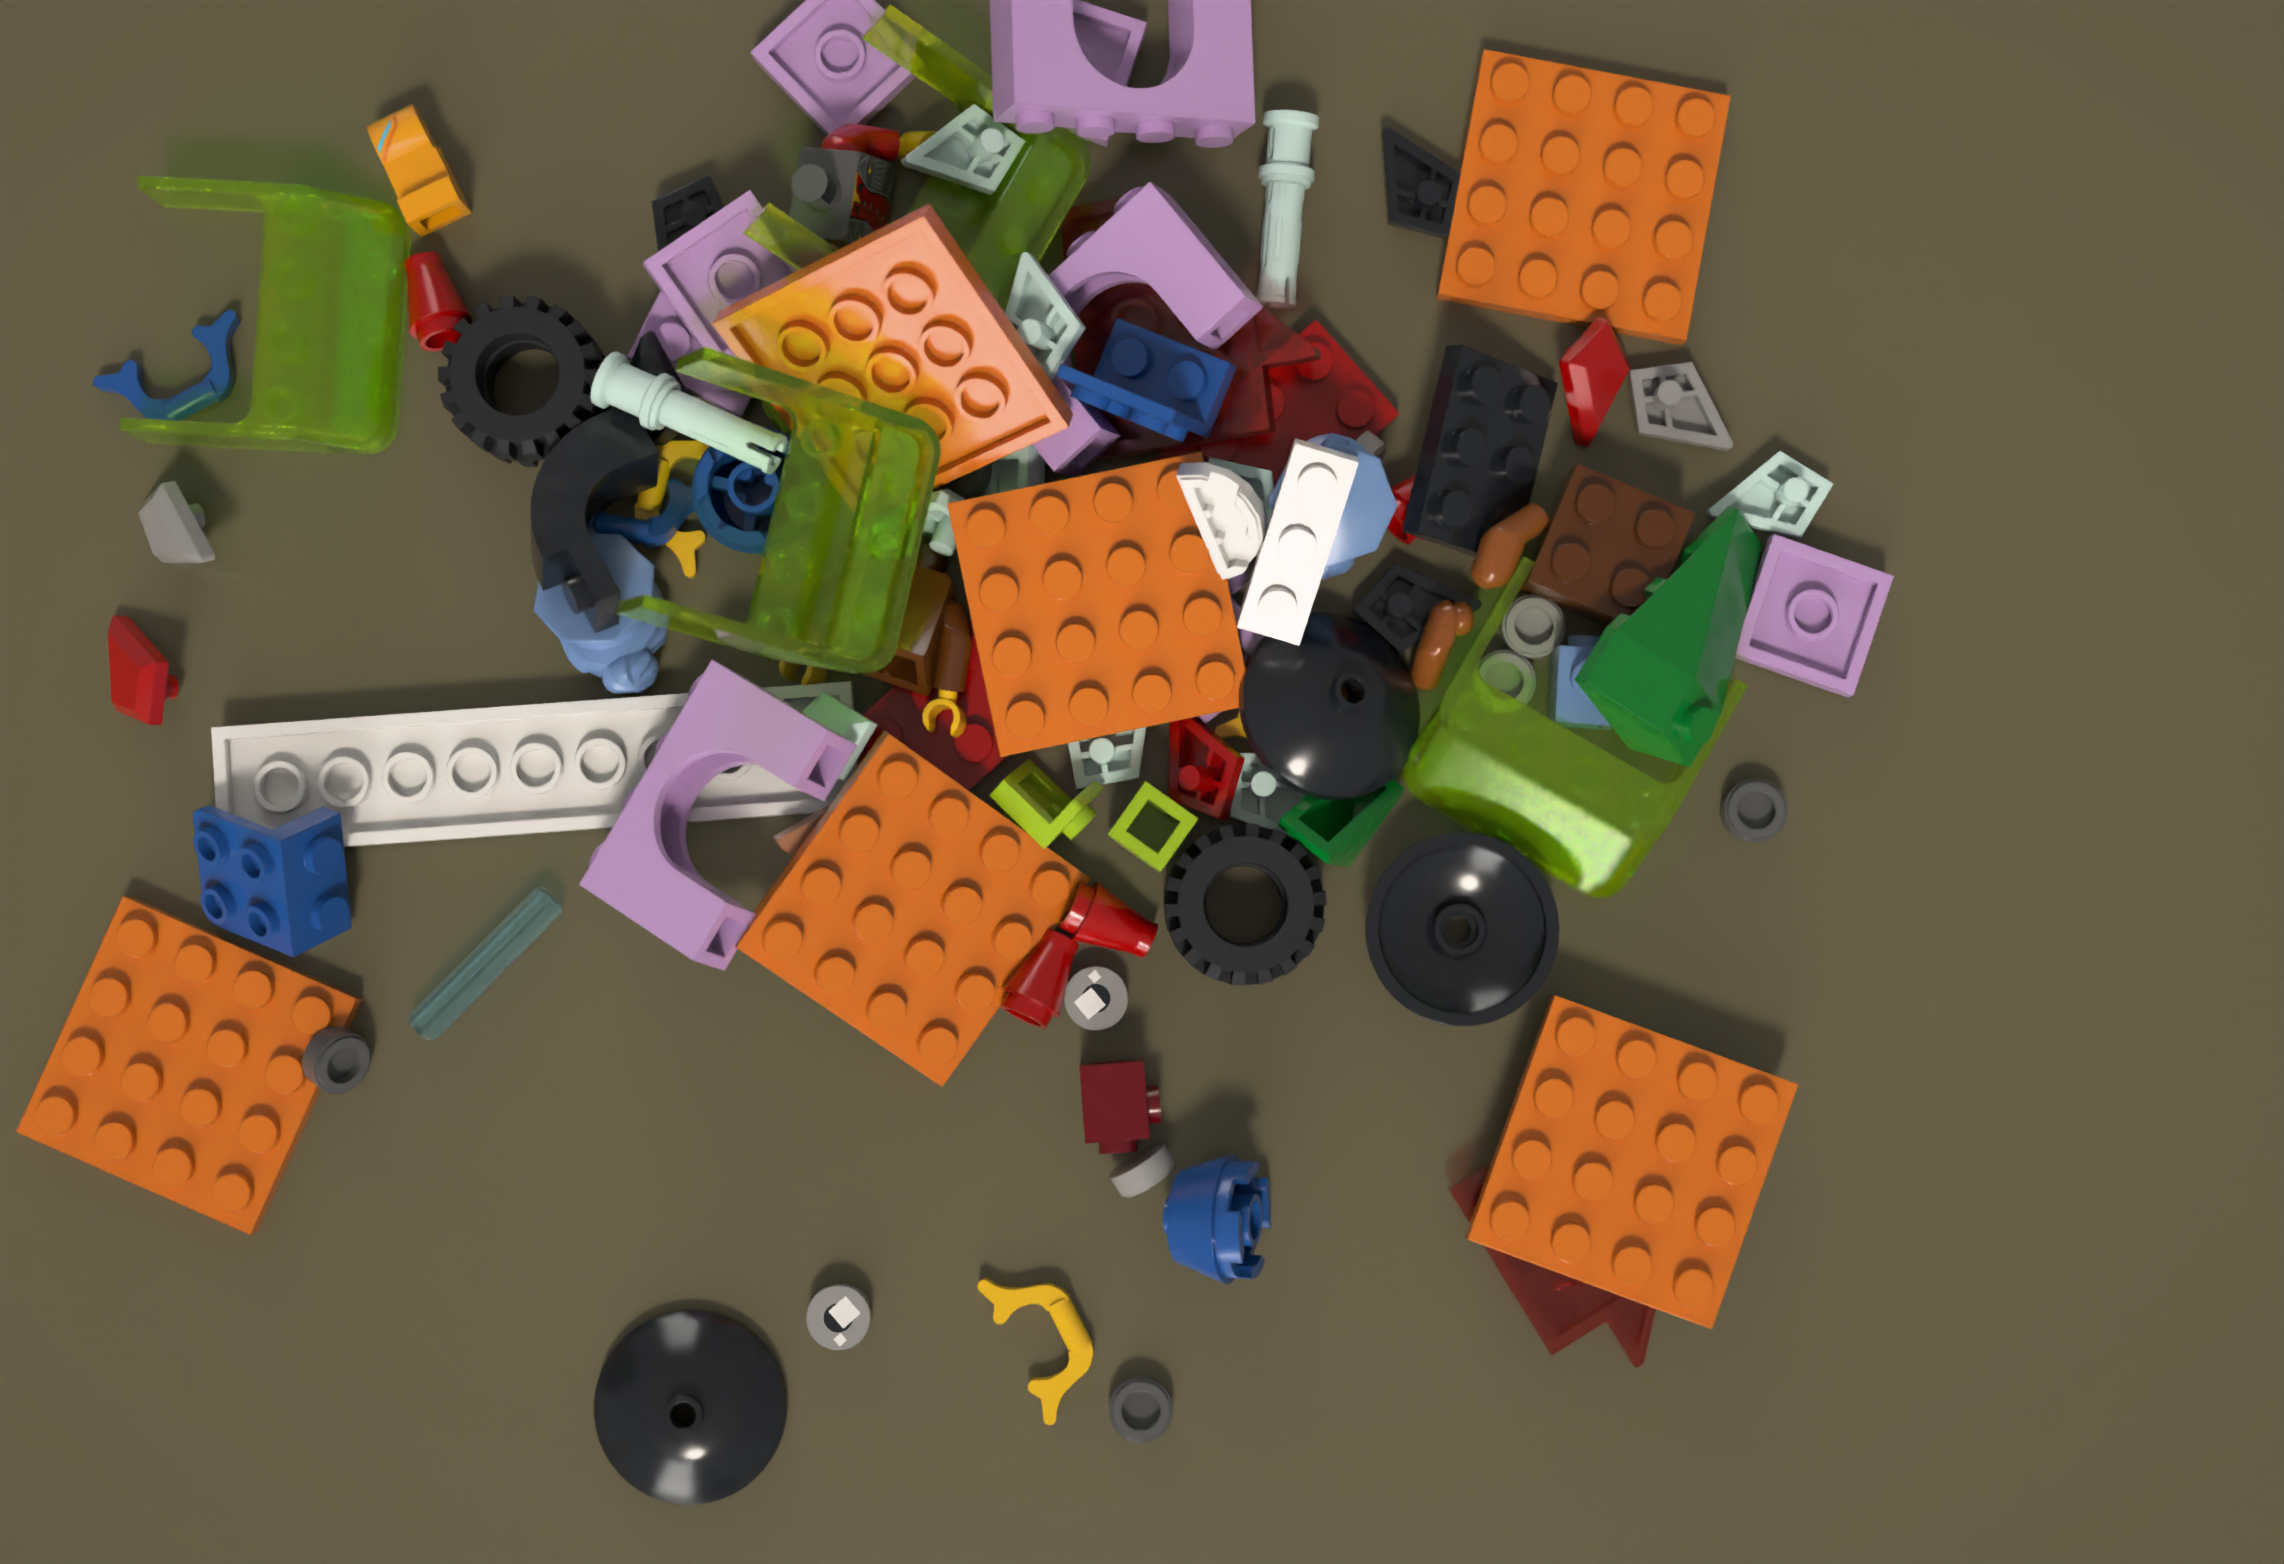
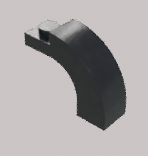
[531,408,659,633]

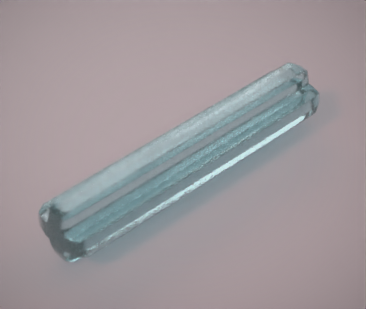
[407,888,562,1041]

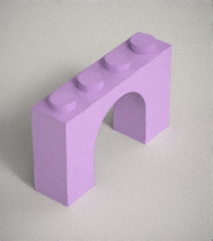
[990,0,1256,148]
[1032,182,1263,478]
[579,660,857,971]

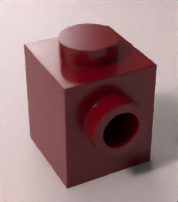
[1079,1058,1161,1154]

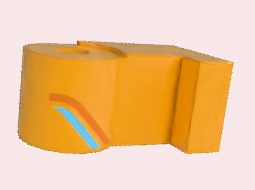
[367,104,472,238]

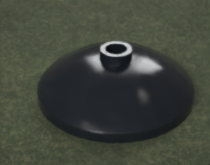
[1238,612,1420,801]
[1365,832,1559,1026]
[594,1309,788,1505]

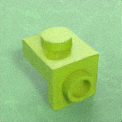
[989,758,1104,849]

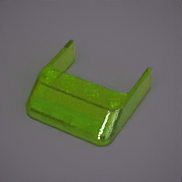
[743,4,1091,313]
[120,175,411,455]
[616,347,941,674]
[1401,556,1748,898]

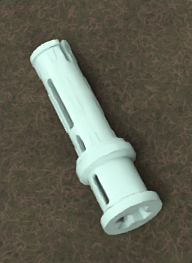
[1256,110,1320,308]
[590,351,787,475]

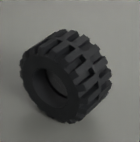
[438,295,610,467]
[1163,823,1327,986]

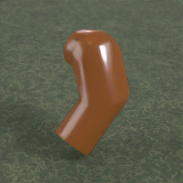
[1471,503,1549,589]
[1410,599,1474,690]

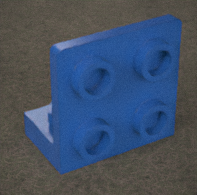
[1056,318,1237,442]

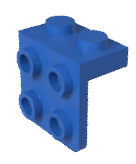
[193,805,352,957]

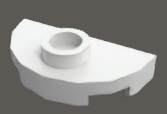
[1176,462,1267,580]

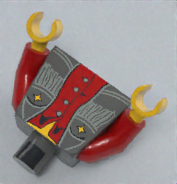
[787,123,936,266]

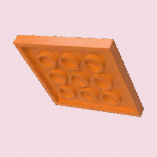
[1436,49,1731,345]
[712,203,1073,522]
[947,451,1245,757]
[735,731,1091,1087]
[16,896,363,1235]
[1465,995,1798,1329]

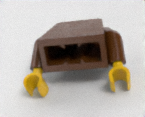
[779,543,972,738]

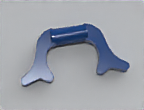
[93,310,241,427]
[588,478,695,548]

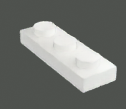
[1237,438,1359,645]

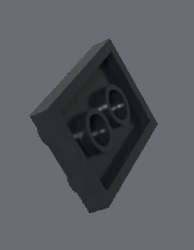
[1402,345,1558,557]

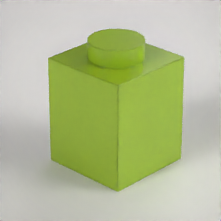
[1108,781,1198,873]

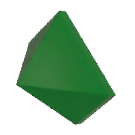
[1277,779,1405,867]

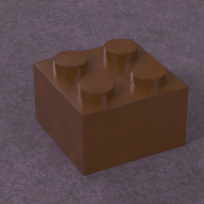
[1518,463,1696,627]

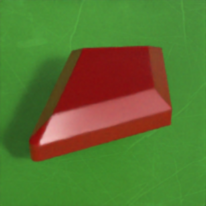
[1559,317,1631,447]
[108,615,179,725]
[1169,717,1245,820]

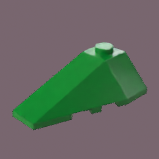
[1575,507,1763,767]

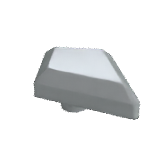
[1628,362,1733,451]
[138,481,215,563]

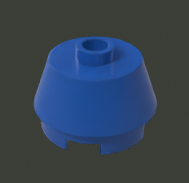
[692,426,820,554]
[1163,1154,1271,1284]

